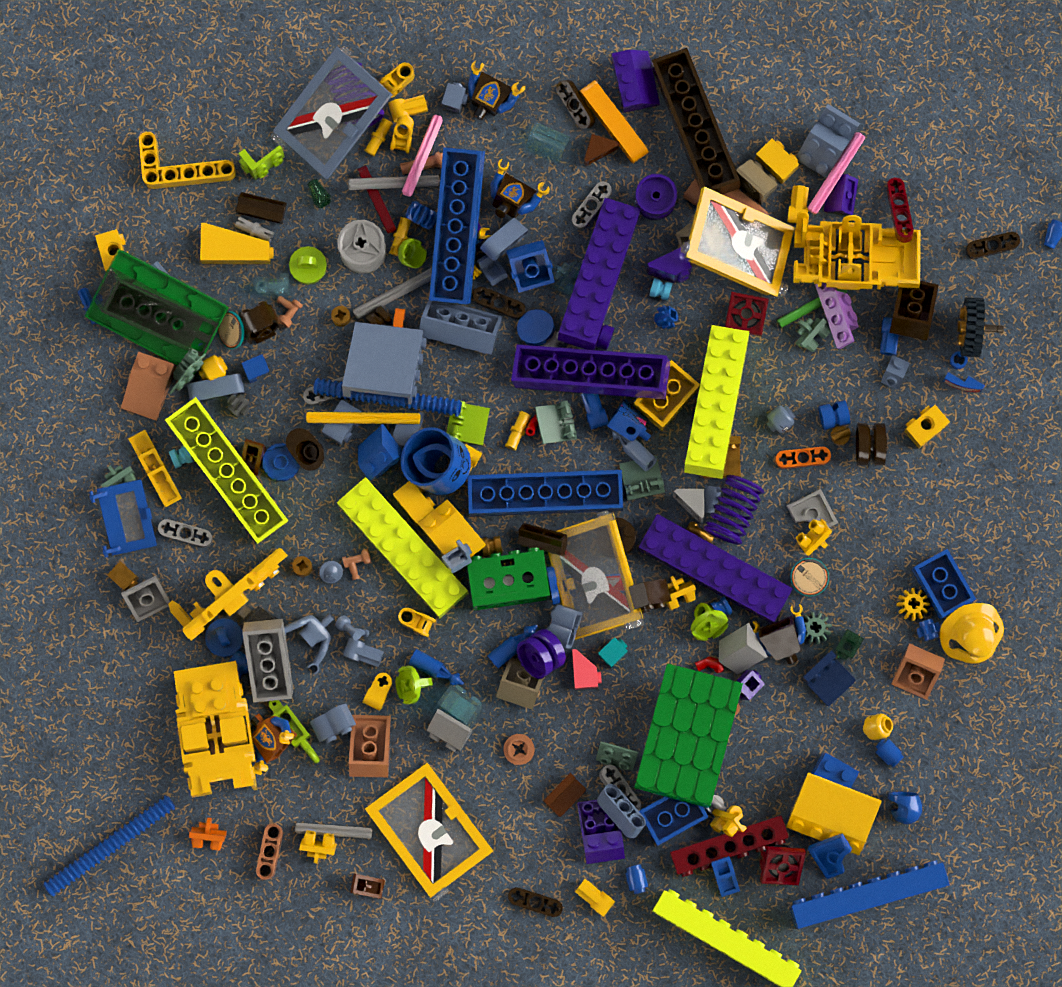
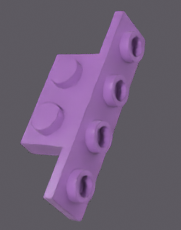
[815,283,859,349]

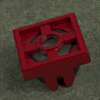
[725,292,769,337]
[759,844,806,886]

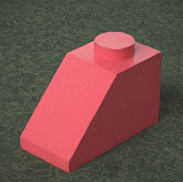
[572,649,602,690]

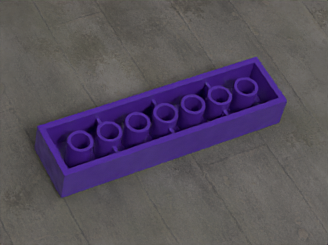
[558,198,641,350]
[511,344,670,399]
[638,514,793,624]

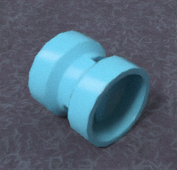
[649,278,673,301]
[169,445,194,469]

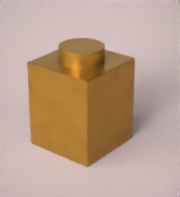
[107,561,139,591]

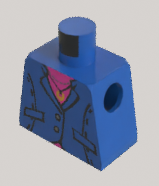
[607,399,653,442]

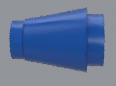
[1044,219,1062,249]

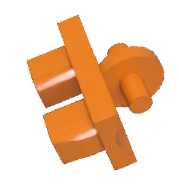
[189,817,227,851]

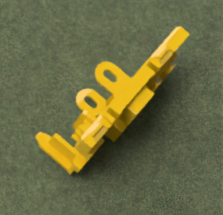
[793,211,920,290]
[168,548,288,641]
[174,661,258,798]

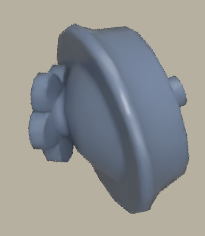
[319,561,343,583]

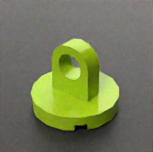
[289,246,327,285]
[690,603,729,641]
[395,666,433,704]

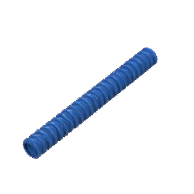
[313,378,462,417]
[44,795,175,897]

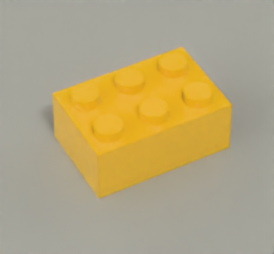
[633,360,700,431]

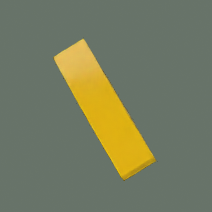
[128,429,182,507]

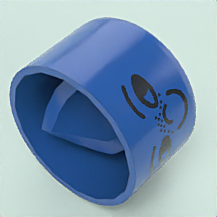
[401,427,471,495]

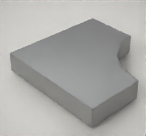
[786,489,838,528]

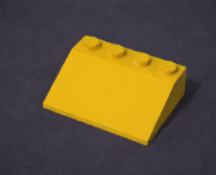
[786,773,882,855]

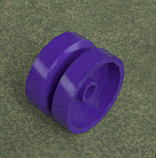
[635,174,677,220]
[517,629,566,679]

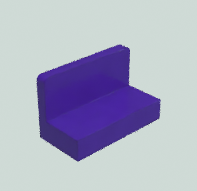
[824,174,859,216]

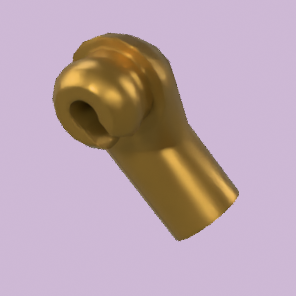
[687,521,714,543]

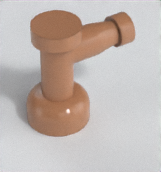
[277,296,303,328]
[342,548,372,580]

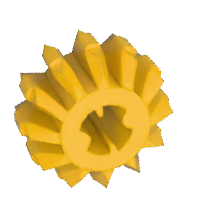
[896,588,930,621]

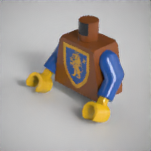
[251,714,297,775]

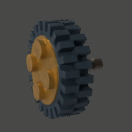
[957,297,1004,357]

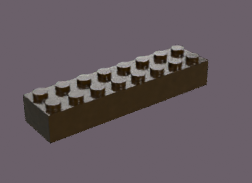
[651,48,740,195]

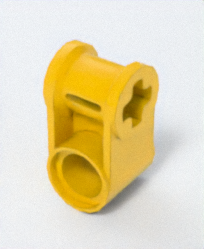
[379,62,415,98]
[390,115,414,154]
[398,608,436,638]
[362,673,392,711]

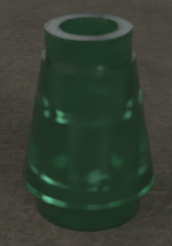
[307,179,331,208]

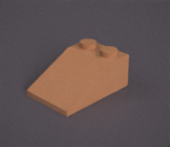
[121,352,176,421]
[349,715,391,778]

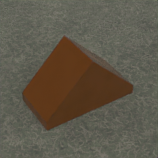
[584,134,619,166]
[241,439,266,476]
[350,873,385,899]

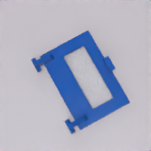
[89,479,157,558]

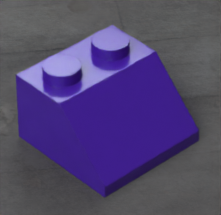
[647,247,692,283]

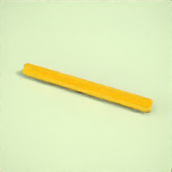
[306,412,421,424]

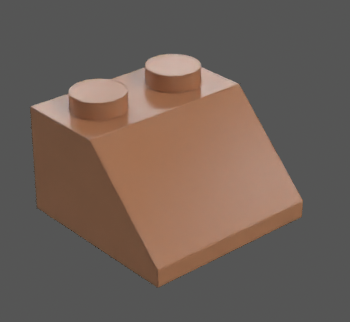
[891,643,945,700]

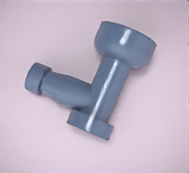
[335,615,369,640]

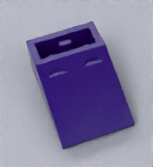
[577,800,625,864]

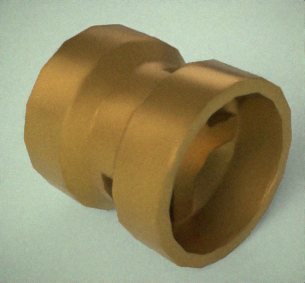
[481,536,503,557]

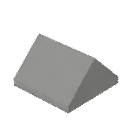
[673,489,704,523]
[121,576,170,622]
[719,623,768,674]

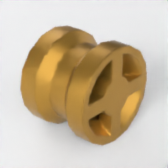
[331,306,351,327]
[293,556,313,577]

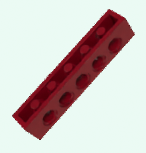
[670,815,789,877]

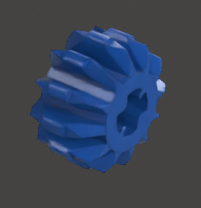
[405,201,437,229]

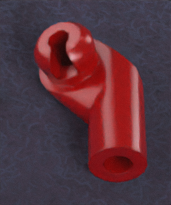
[526,414,538,436]
[695,656,724,673]

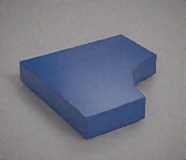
[808,833,852,879]

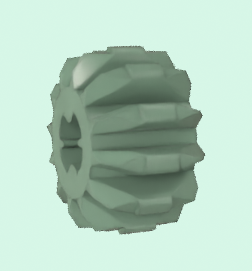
[803,612,832,645]

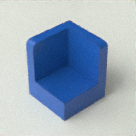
[242,354,269,383]

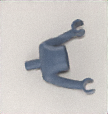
[284,614,334,674]

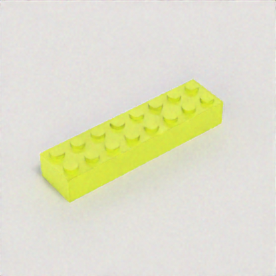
[684,325,749,479]
[165,397,288,544]
[337,477,468,619]
[652,889,802,987]

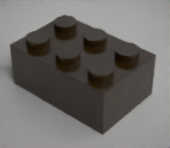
[889,281,939,341]

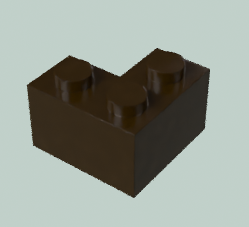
[625,579,672,614]

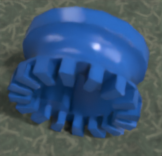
[950,351,968,369]

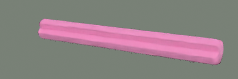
[402,115,443,197]
[808,132,865,214]

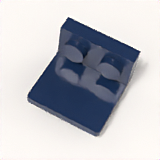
[802,650,856,706]

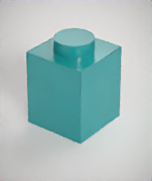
[598,637,628,668]

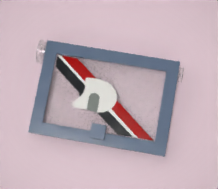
[270,46,393,179]

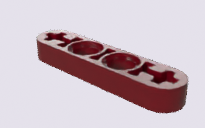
[357,165,396,234]
[887,177,914,243]

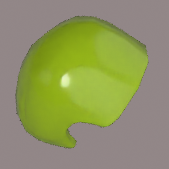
[398,238,427,269]

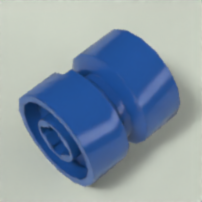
[818,400,851,430]

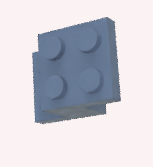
[796,104,860,178]

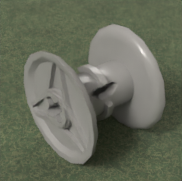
[337,220,387,274]

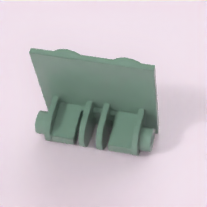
[169,349,206,394]
[535,401,577,444]
[619,456,665,501]
[596,741,638,771]

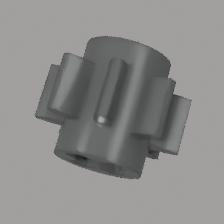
[226,394,250,417]

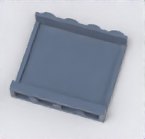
[342,322,427,405]

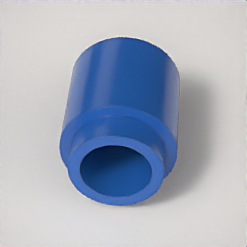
[875,739,904,767]
[625,864,649,894]

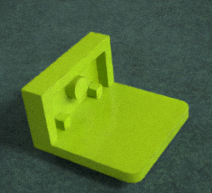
[238,146,285,180]

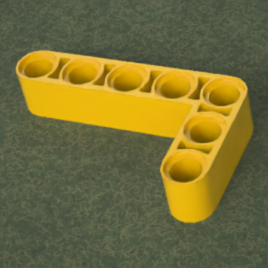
[139,132,236,189]

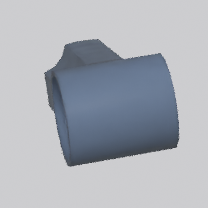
[343,638,384,667]

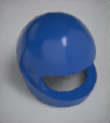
[888,791,923,824]

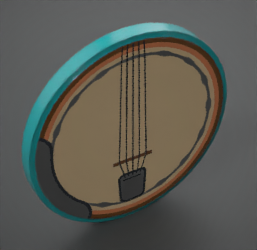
[217,311,244,349]
[790,558,829,597]

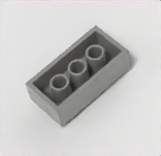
[242,619,293,703]

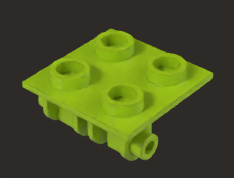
[446,401,490,446]

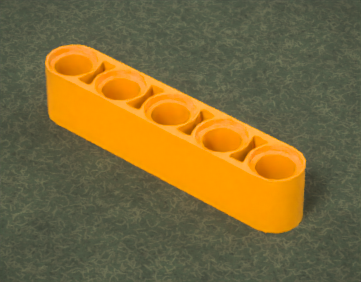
[579,80,649,164]

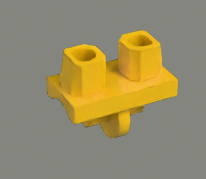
[796,519,832,556]
[666,576,696,610]
[710,805,747,837]
[299,830,337,864]

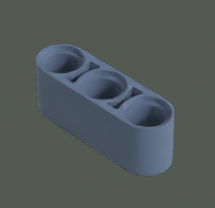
[480,218,529,262]
[187,374,245,403]
[597,784,646,838]

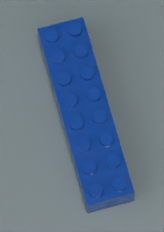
[429,147,485,304]
[468,470,623,517]
[789,860,950,929]

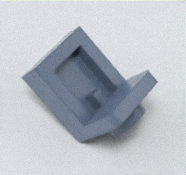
[477,255,508,286]
[881,355,910,389]
[441,539,472,574]

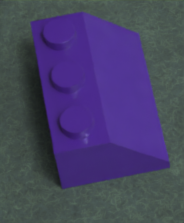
[611,50,660,113]

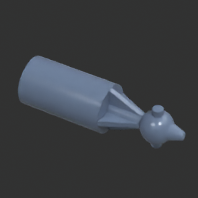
[610,428,657,471]

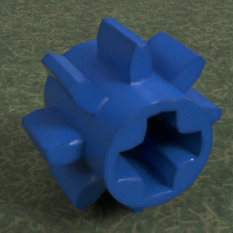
[654,305,678,329]
[916,619,941,641]

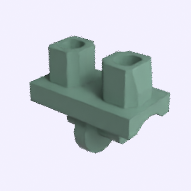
[795,318,831,352]
[101,465,136,498]

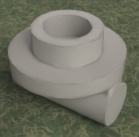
[705,795,727,814]

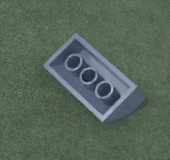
[419,300,503,355]

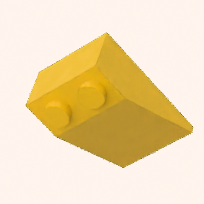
[418,499,486,557]

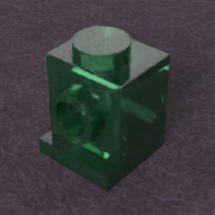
[835,629,864,661]

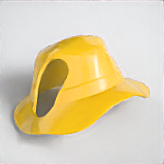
[940,603,1004,664]

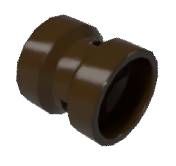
[365,306,392,325]

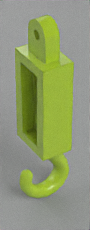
[269,700,320,764]

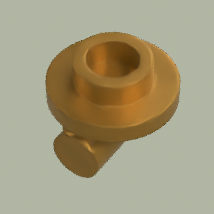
[830,426,851,445]

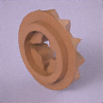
[504,734,535,765]

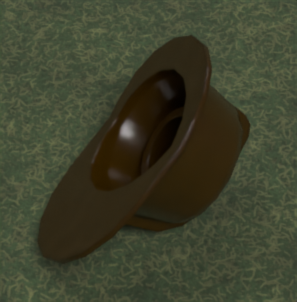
[286,428,324,471]

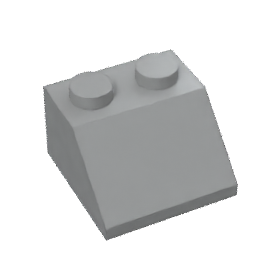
[427,709,472,752]

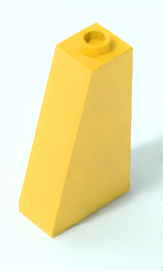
[200,223,274,264]

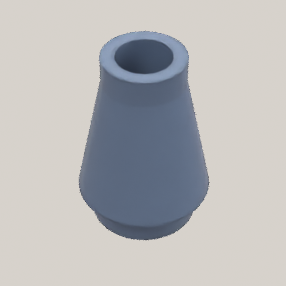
[704,485,721,513]

